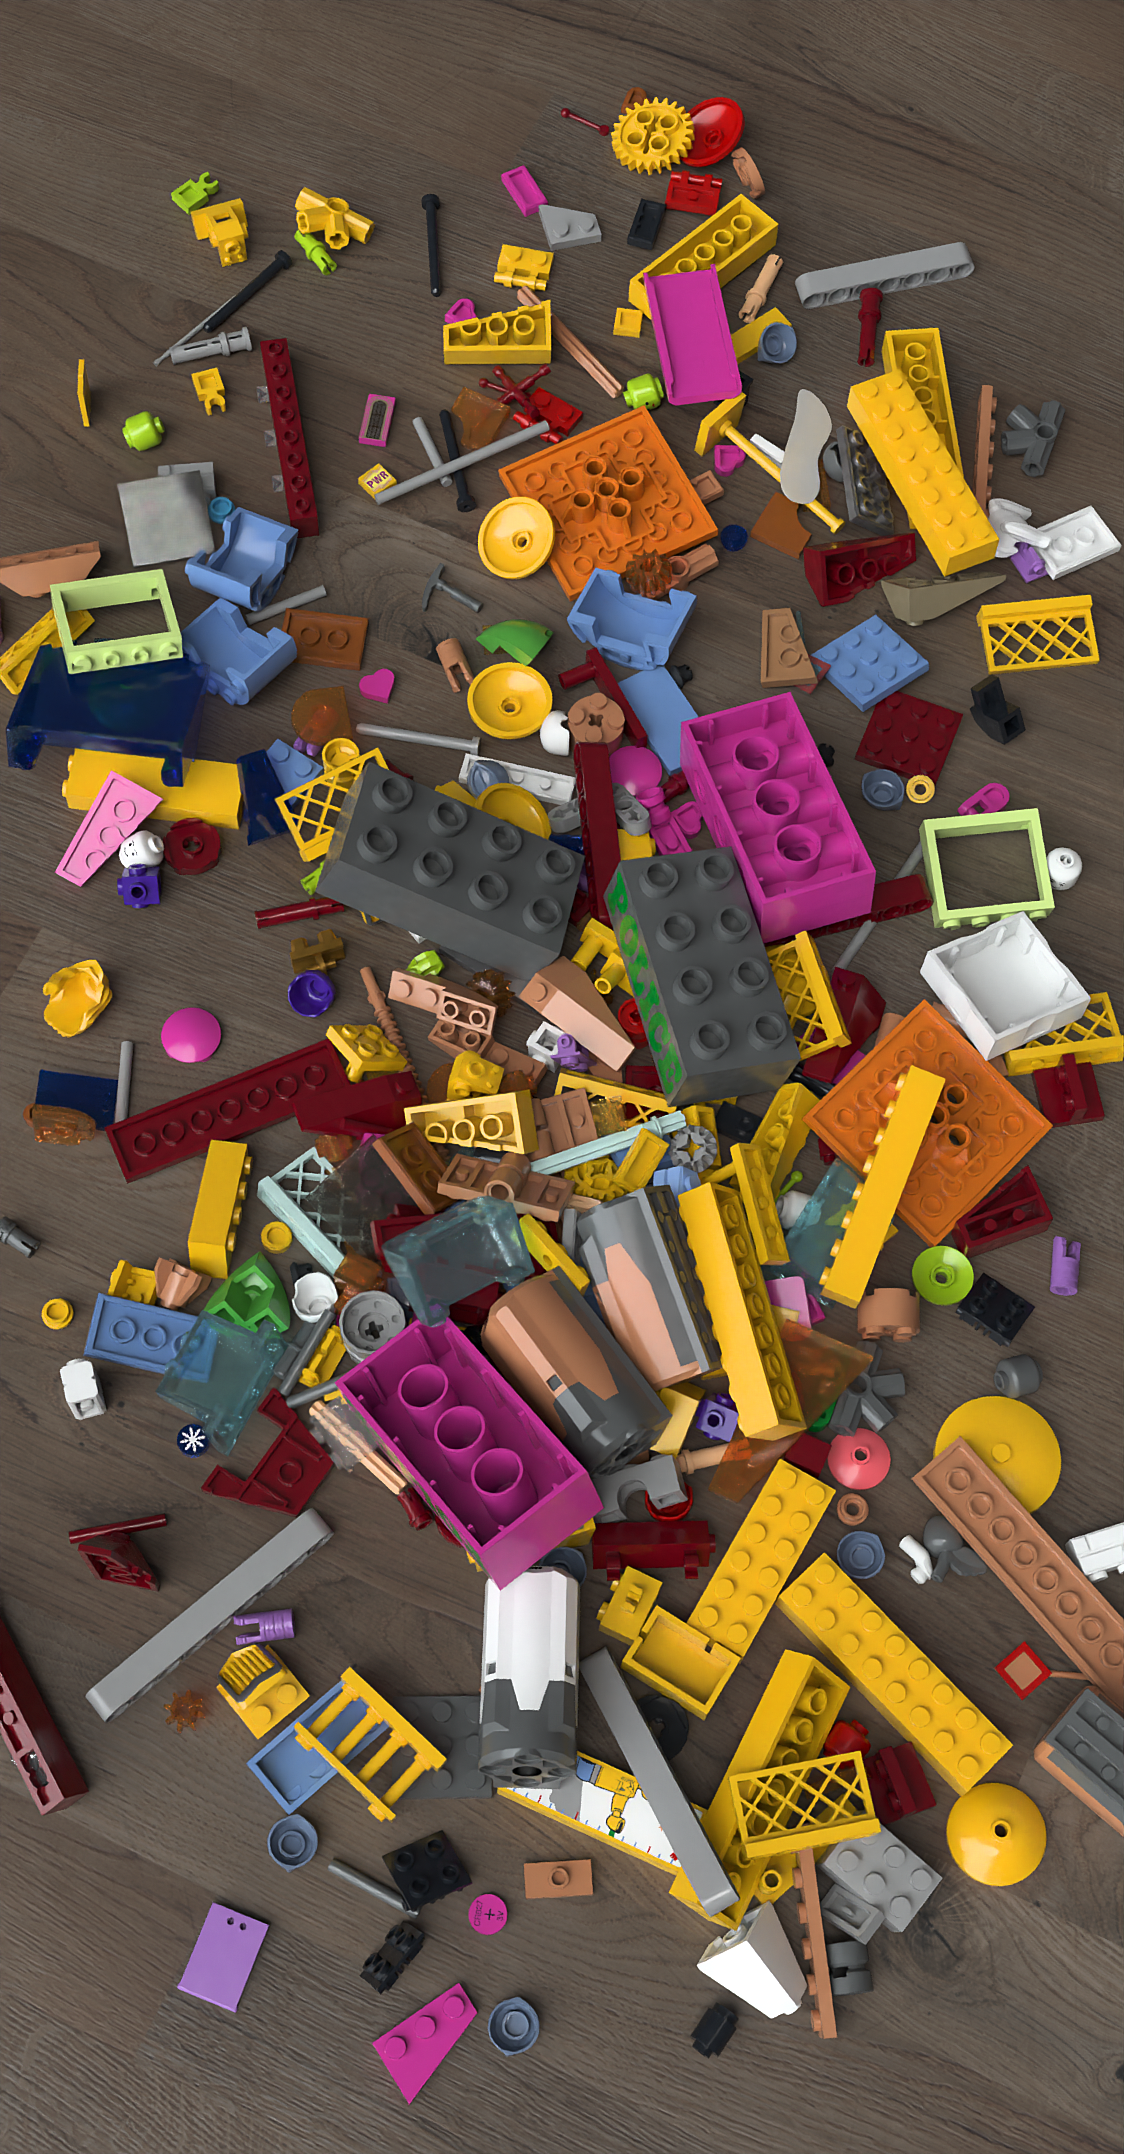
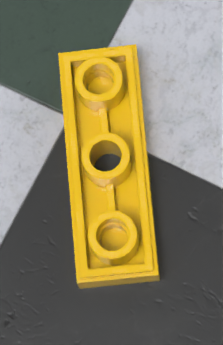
[514,1213,590,1296]

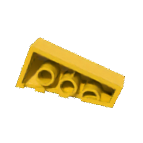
[729,1083,820,1200]

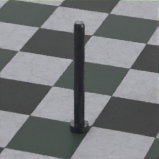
[421,194,442,297]
[203,250,293,333]
[439,409,476,513]

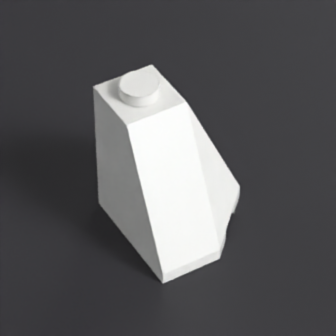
[697,1901,808,2018]

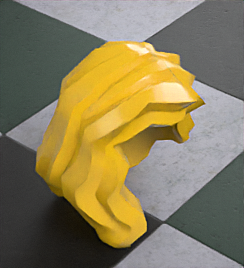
[43,960,112,1037]

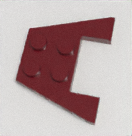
[201,1387,334,1518]

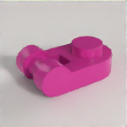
[957,783,1010,816]

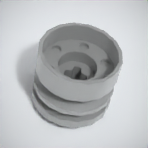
[339,1290,407,1364]

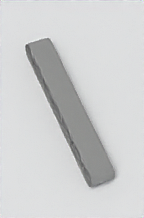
[795,242,975,309]

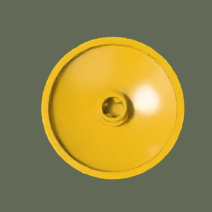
[933,1396,1061,1515]

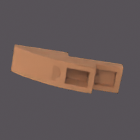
[388,968,498,1036]
[428,1019,548,1094]

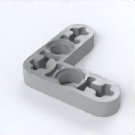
[548,783,652,836]

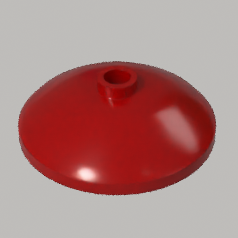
[679,97,745,167]

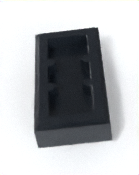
[627,198,666,250]
[715,1101,763,1144]

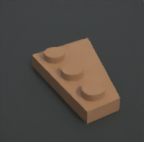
[761,608,818,688]

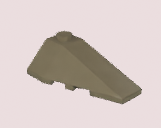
[881,571,1006,626]

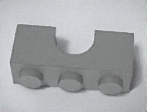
[590,1454,688,1523]

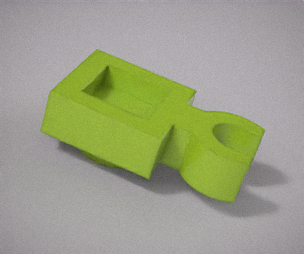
[171,172,219,215]

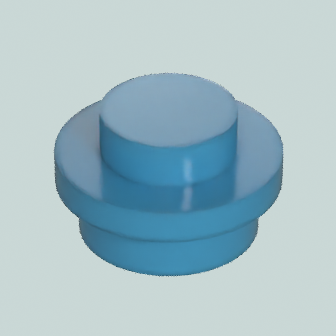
[208,497,235,524]

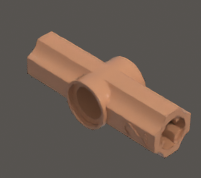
[636,543,719,600]

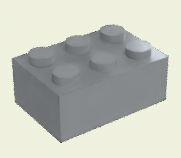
[815,1810,942,1932]

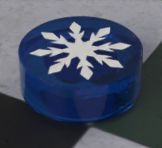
[177,1424,210,1458]

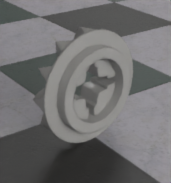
[668,1125,717,1173]

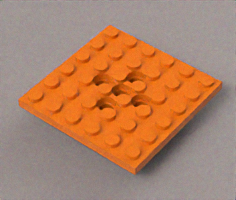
[498,405,718,602]
[802,999,1053,1248]

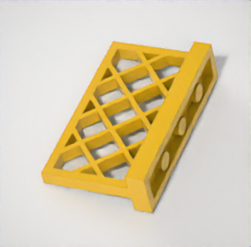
[976,595,1100,675]
[275,747,389,862]
[767,930,852,1061]
[1003,992,1124,1077]
[728,1751,881,1862]

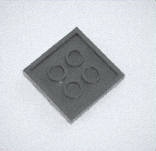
[392,1696,492,1800]

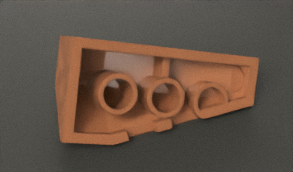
[518,956,636,1072]

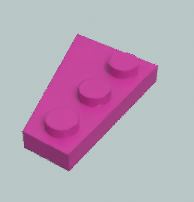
[372,1983,478,2105]

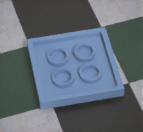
[810,614,929,712]

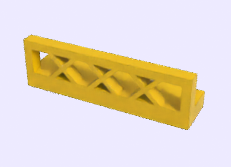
[0,608,95,695]
[554,1067,677,1135]

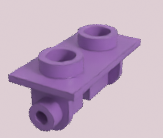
[1009,542,1048,584]
[550,1034,597,1072]

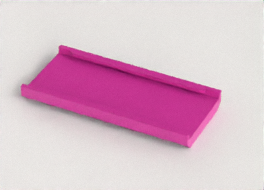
[643,264,742,406]

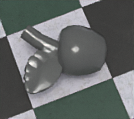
[923,1514,987,1583]

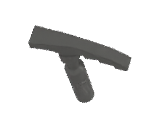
[422,563,483,613]

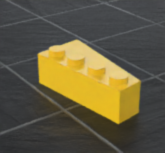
[443,300,551,364]

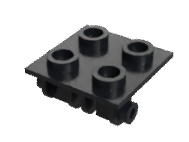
[955,1272,1035,1348]
[382,1830,472,1912]
[359,1921,425,1994]

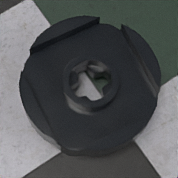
[637,1695,689,1761]

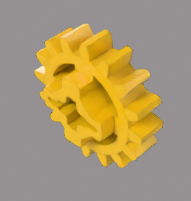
[564,1155,628,1203]

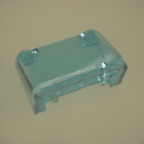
[769,1158,897,1309]
[381,1196,535,1327]

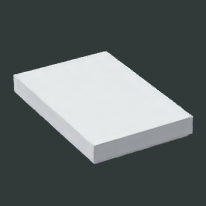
[1028,505,1122,580]

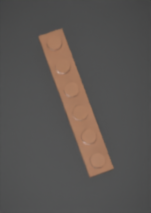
[972,385,997,519]
[790,1823,837,2039]

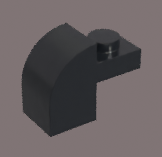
[970,674,1026,745]

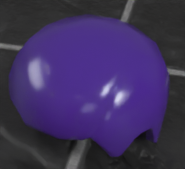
[288,970,336,1018]

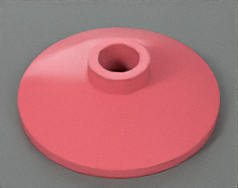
[827,1428,891,1490]

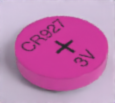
[468,1894,507,1935]

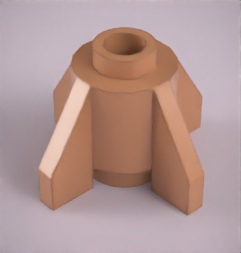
[154,1257,212,1311]

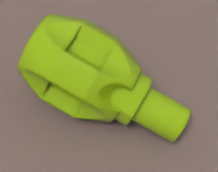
[405,950,445,976]

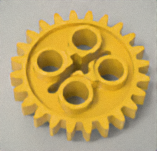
[611,97,695,175]

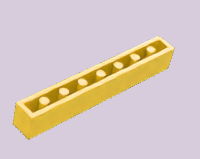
[818,1065,946,1309]

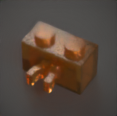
[333,1249,386,1316]

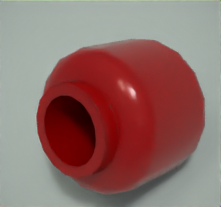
[822,1719,871,1771]

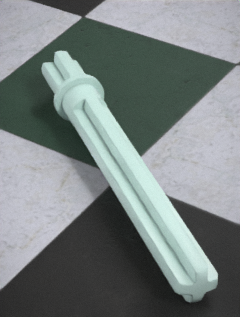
[531,1110,687,1175]

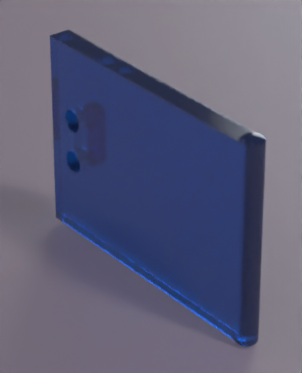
[33,1069,118,1131]

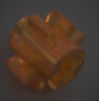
[499,1070,537,1099]
[314,1134,353,1162]
[164,1690,205,1734]

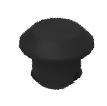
[669,664,693,689]
[818,743,835,768]
[289,1261,313,1285]

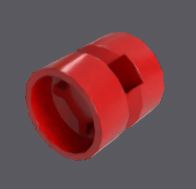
[617,998,649,1049]

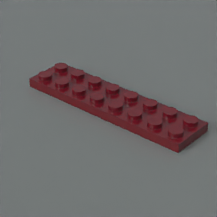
[104,1038,351,1184]

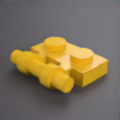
[494,244,554,292]

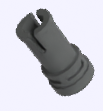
[0,1216,40,1258]

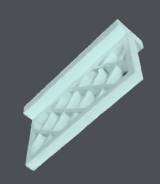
[257,1147,382,1281]

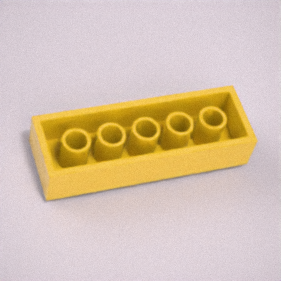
[628,194,779,319]
[686,1459,836,1664]

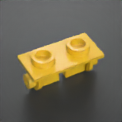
[298,1325,346,1388]

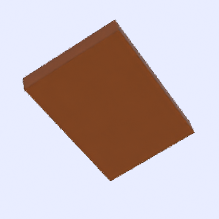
[282,608,369,671]
[372,1122,464,1215]

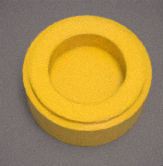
[261,1221,293,1254]

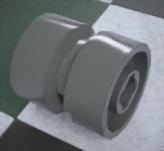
[825,1941,874,1997]

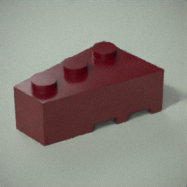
[951,1165,1053,1259]

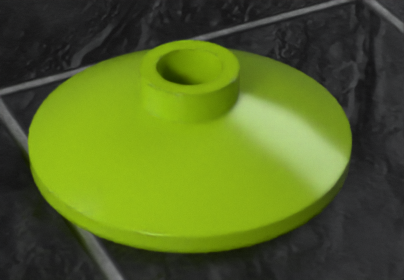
[912,1246,974,1306]

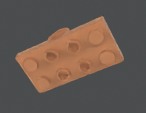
[474,1087,599,1163]
[437,1151,575,1222]

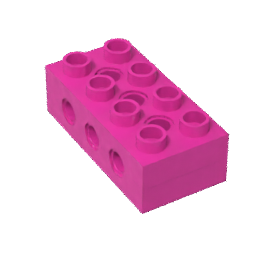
[680,692,876,944]

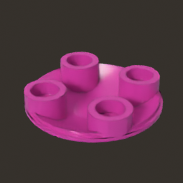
[609,746,662,796]
[161,1008,221,1063]

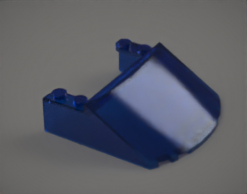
[6,638,210,787]

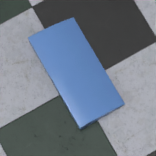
[246,1681,389,1815]

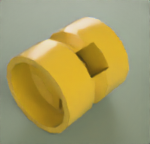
[322,738,359,789]

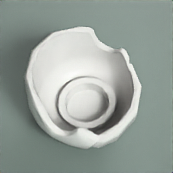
[540,710,570,756]
[292,1272,339,1323]

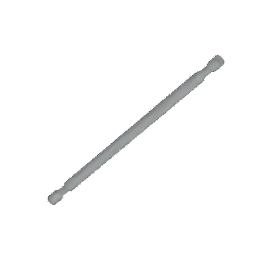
[153,287,245,366]

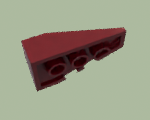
[803,532,916,607]
[802,967,886,1084]
[292,1071,422,1140]
[77,1532,160,1592]

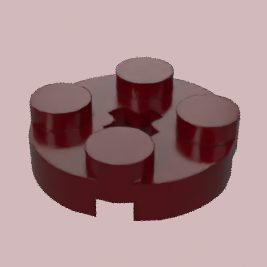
[162,818,221,875]

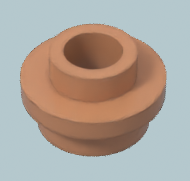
[836,1493,869,1526]

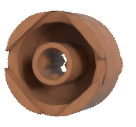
[567,693,625,757]
[857,1288,920,1342]

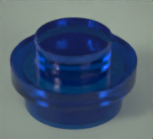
[720,525,748,552]

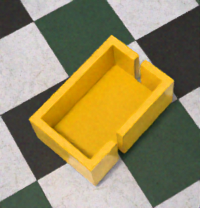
[621,1605,741,1721]

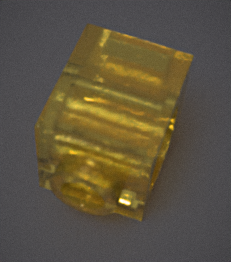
[591,1094,628,1137]

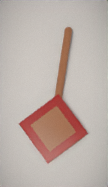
[994,1641,1088,1701]

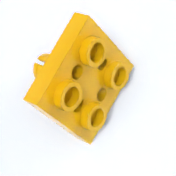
[326,1024,408,1083]

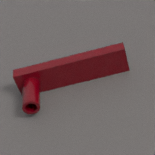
[558,647,648,748]

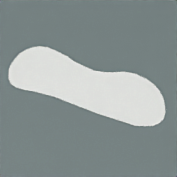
[780,389,832,504]

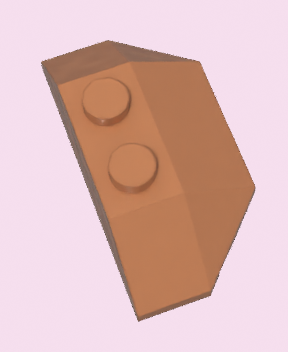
[0,541,101,598]

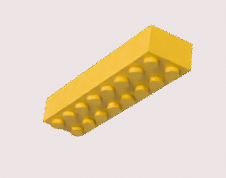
[881,328,964,529]
[847,369,999,577]
[677,1182,807,1441]
[775,1552,1013,1796]
[669,1649,850,1931]

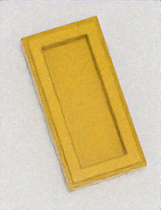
[611,1128,670,1193]

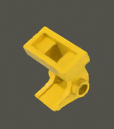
[190,198,248,267]
[446,1051,505,1101]

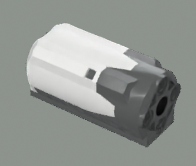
[478,1566,580,1789]

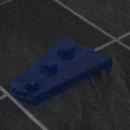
[236,749,298,846]

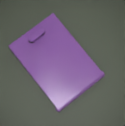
[177,1902,270,2012]

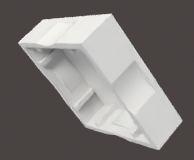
[920,911,1091,1061]

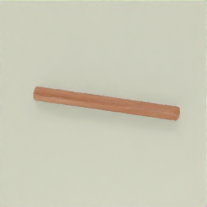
[517,286,624,398]

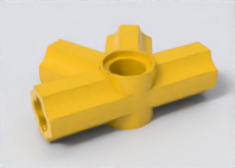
[295,187,375,250]

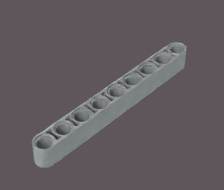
[85,1508,334,1723]
[579,1646,740,1917]

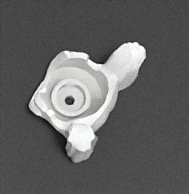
[988,498,1052,558]

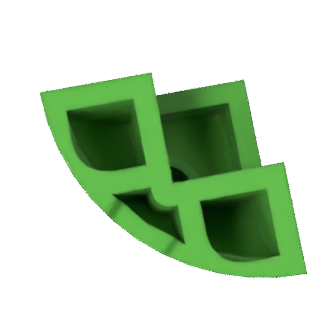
[476,619,554,666]
[201,1251,290,1338]

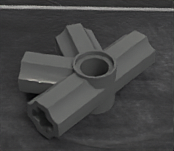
[1001,400,1066,477]
[828,1341,905,1437]

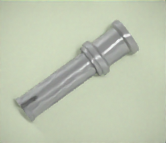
[169,326,252,365]

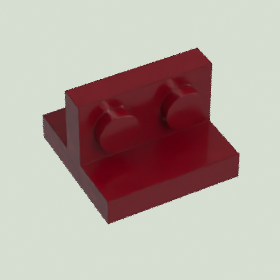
[1031,1053,1105,1128]
[850,1742,937,1826]

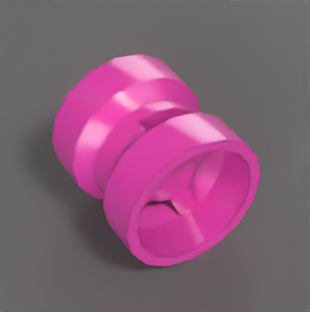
[636,787,671,826]

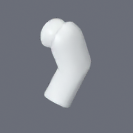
[899,1535,933,1584]

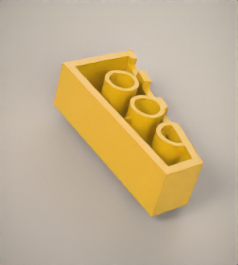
[404,1089,539,1154]
[188,1140,253,1279]

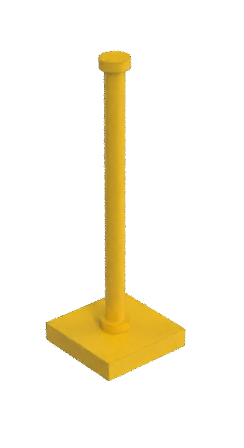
[694,392,846,534]

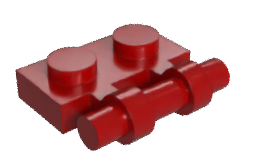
[665,170,723,216]
[513,387,583,444]

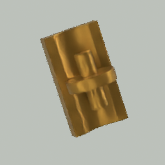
[290,929,345,976]

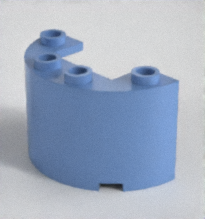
[185,507,298,612]
[567,567,697,670]
[179,597,297,705]

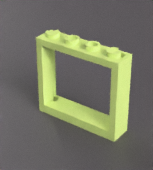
[50,569,183,674]
[919,808,1055,930]

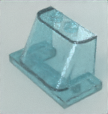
[155,1310,287,1456]

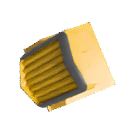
[216,1644,310,1739]

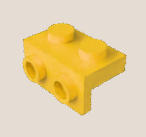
[107,1260,157,1306]

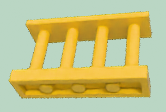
[698,1143,790,1265]
[294,1666,447,1823]

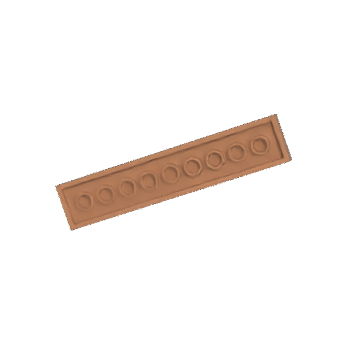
[912,1436,1124,1710]

